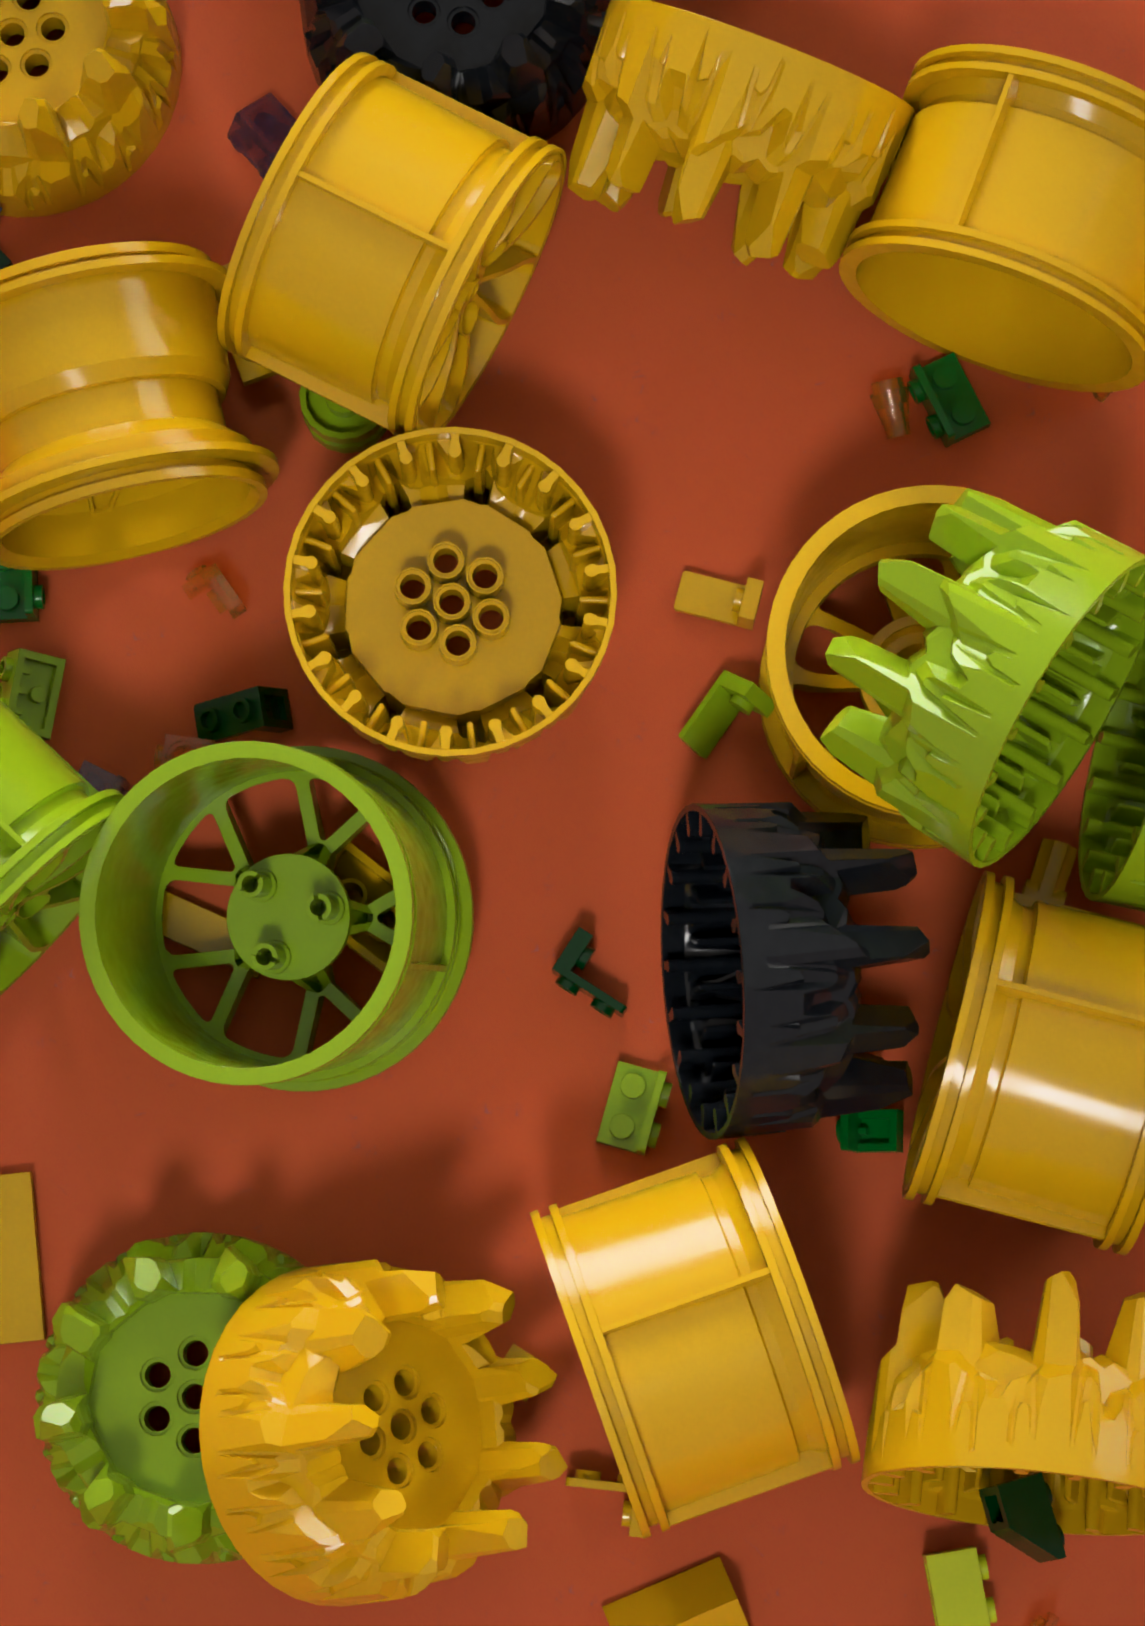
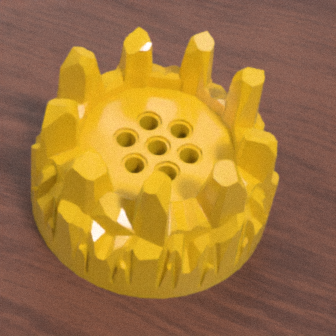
[0,0,182,218]
[567,0,915,280]
[283,426,617,764]
[199,1259,568,1607]
[861,1271,1145,1536]

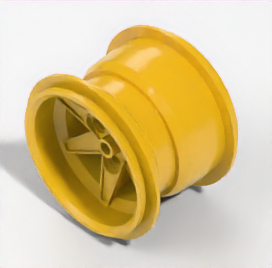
[0,241,280,571]

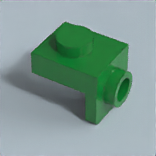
[836,1109,903,1153]

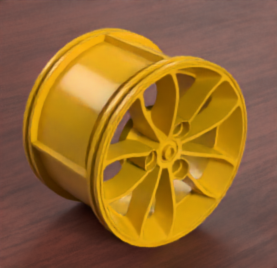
[839,44,1145,392]
[217,52,567,436]
[758,485,1023,849]
[902,870,1145,1255]
[530,1137,861,1539]

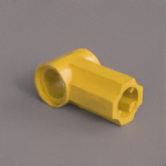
[1021,838,1077,905]

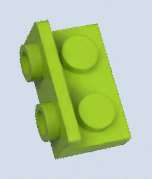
[0,648,66,741]
[596,1061,673,1155]

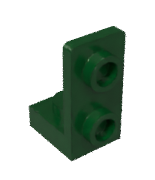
[194,686,293,745]
[552,927,627,1019]

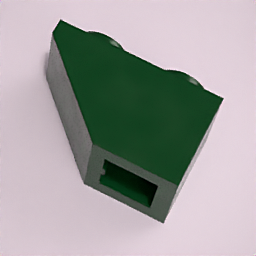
[979,1473,1066,1563]

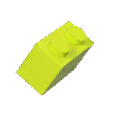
[922,1546,997,1626]

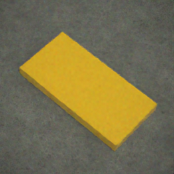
[0,1172,46,1345]

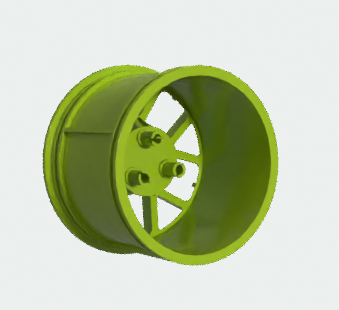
[79,741,474,1091]

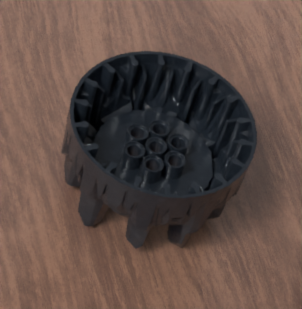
[299,0,610,141]
[661,802,930,1140]

